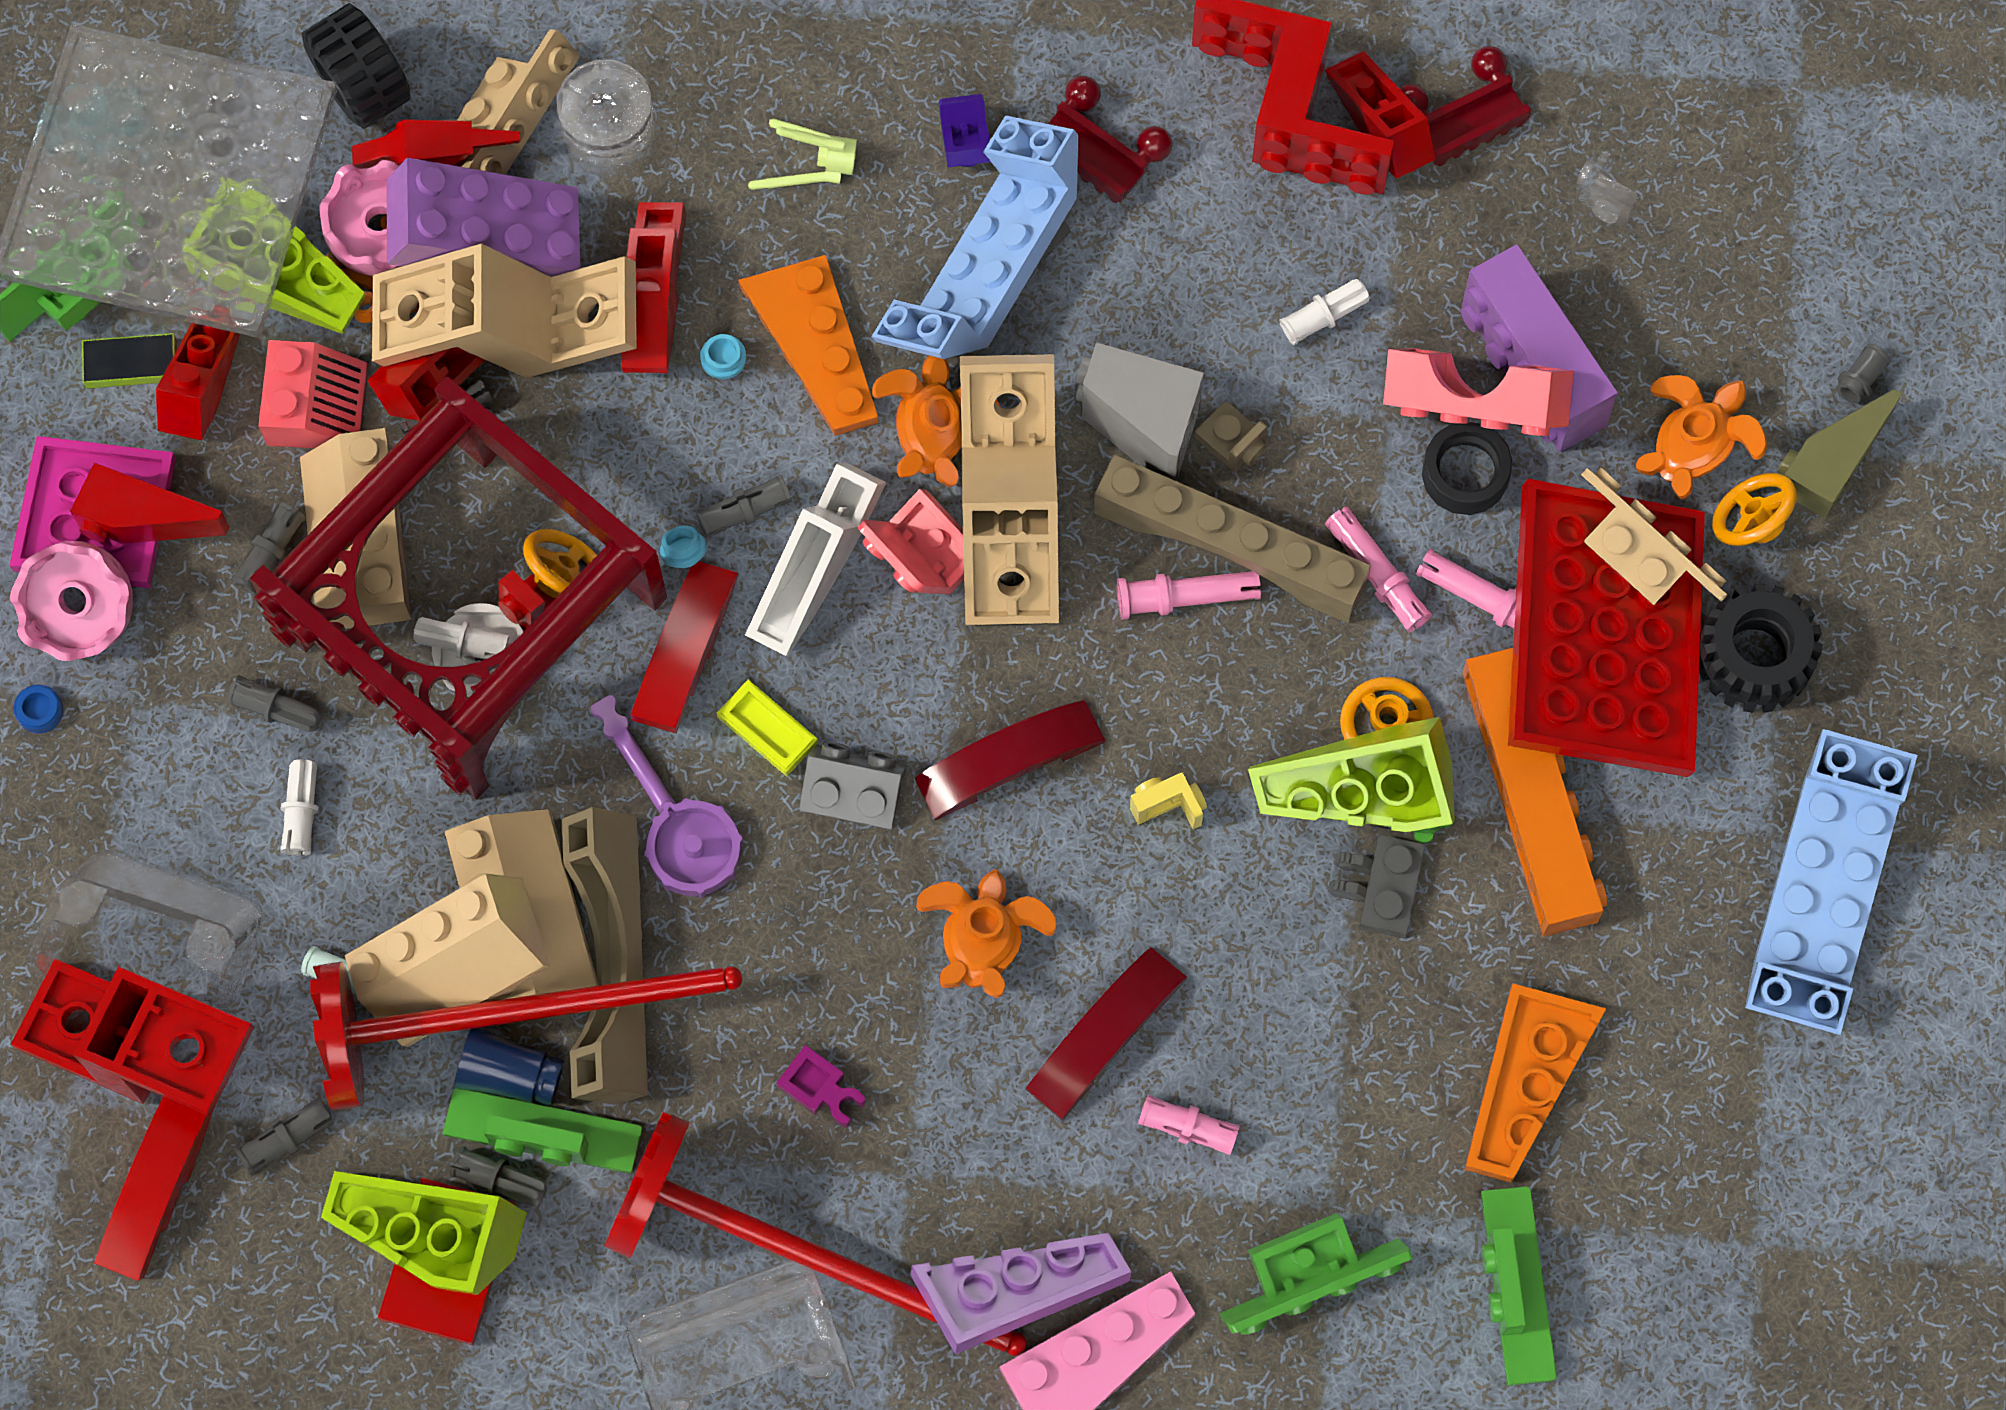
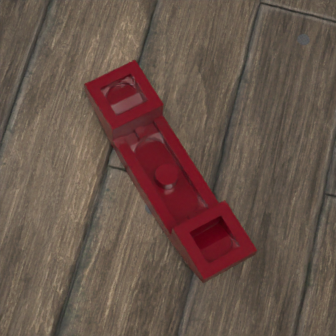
[915,700,1105,820]
[1026,947,1187,1120]

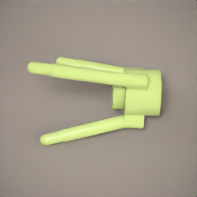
[748,119,857,190]

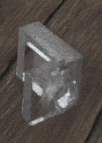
[1576,149,1640,227]

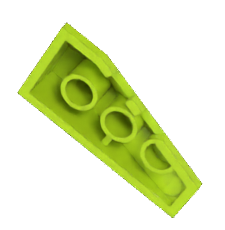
[181,178,366,334]
[1248,717,1455,832]
[321,1171,527,1295]

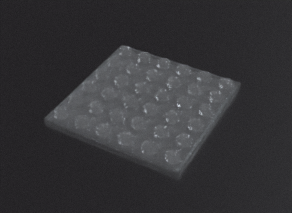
[0,24,337,338]

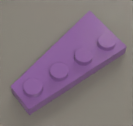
[911,1233,1132,1354]

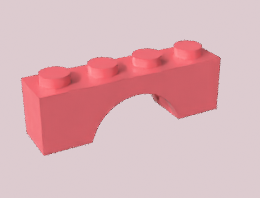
[1383,348,1574,436]

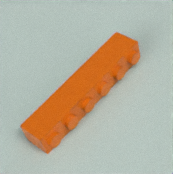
[1462,648,1607,937]

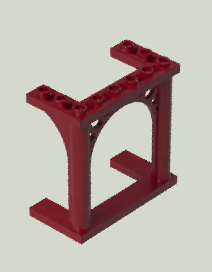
[250,376,667,800]

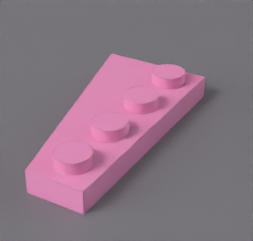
[999,1272,1195,1410]

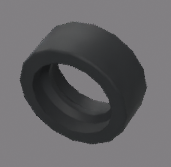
[1422,422,1513,515]

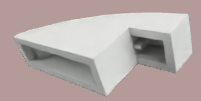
[745,462,887,656]

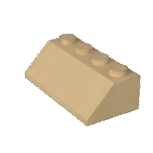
[300,428,411,629]
[445,809,598,1001]
[344,873,550,1047]

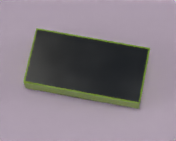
[82,333,177,389]

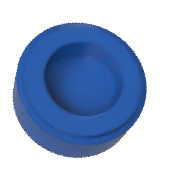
[13,684,64,734]

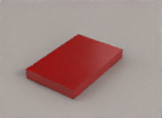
[378,1177,516,1346]

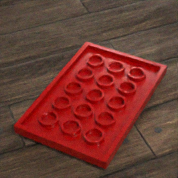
[1508,478,1705,777]

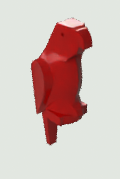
[352,119,520,169]

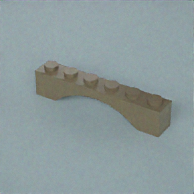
[1094,455,1371,623]
[562,807,648,1105]

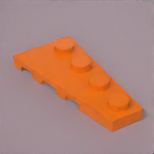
[738,255,879,436]
[1464,983,1606,1183]

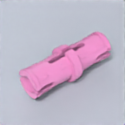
[1138,1094,1240,1156]

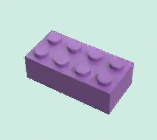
[386,158,580,277]
[1460,244,1618,453]

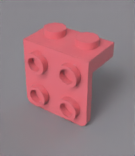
[858,489,964,594]

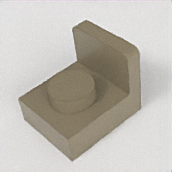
[1194,400,1268,473]

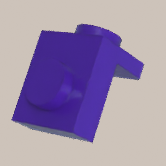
[939,94,991,168]

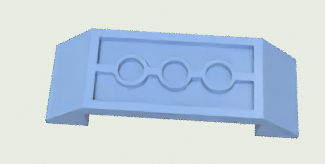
[871,115,1078,359]
[1745,729,1918,1035]

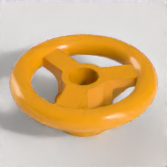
[1712,473,1797,546]
[523,529,597,598]
[1340,677,1434,740]

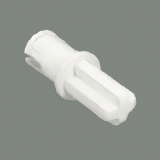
[1279,279,1370,345]
[413,617,510,659]
[280,759,319,855]

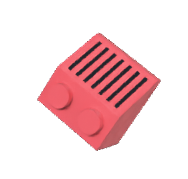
[258,340,368,448]

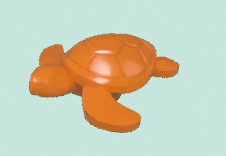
[872,356,1000,487]
[1636,375,1767,499]
[916,869,1057,998]

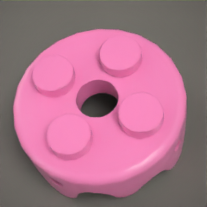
[320,160,402,276]
[10,541,133,661]

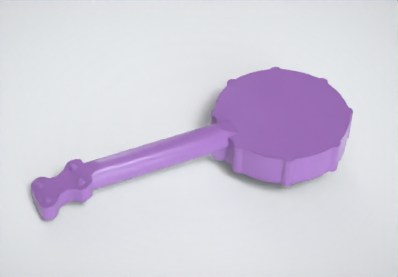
[591,695,743,898]

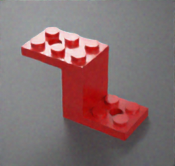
[1192,0,1395,195]
[11,958,254,1116]

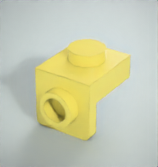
[1130,772,1207,829]

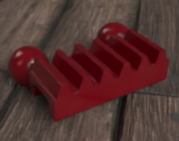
[1399,46,1531,167]
[1048,75,1173,204]

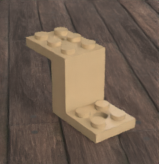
[372,243,636,378]
[960,354,1059,625]

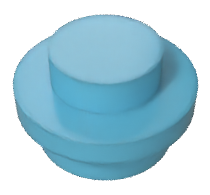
[700,334,746,379]
[660,526,707,568]

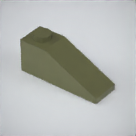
[1777,389,1902,519]

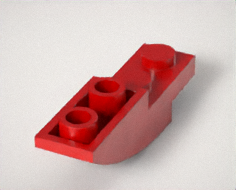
[621,202,686,373]

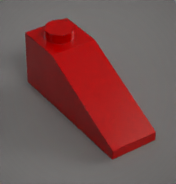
[1325,51,1436,179]
[367,347,485,421]
[70,462,230,544]

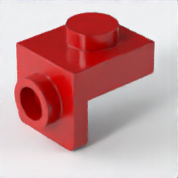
[498,570,556,631]

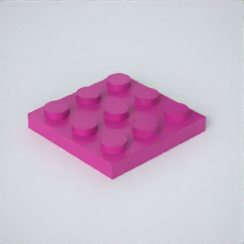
[9,436,176,588]

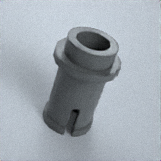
[1836,344,1891,403]

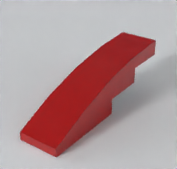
[630,561,738,734]
[94,1097,214,1281]

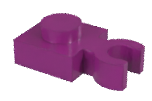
[776,1045,866,1128]

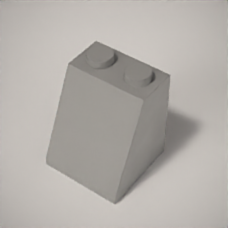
[1076,343,1204,481]

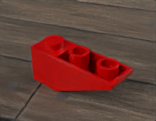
[156,303,246,441]

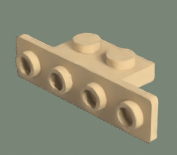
[457,29,579,175]
[1581,467,1727,605]

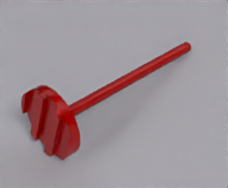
[310,961,743,1111]
[604,1112,1027,1356]

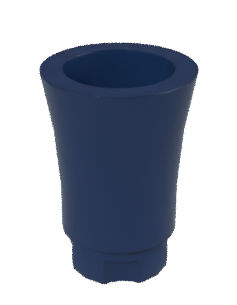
[454,1027,564,1105]

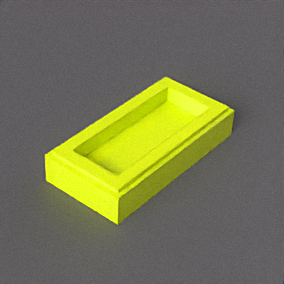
[717,680,818,777]

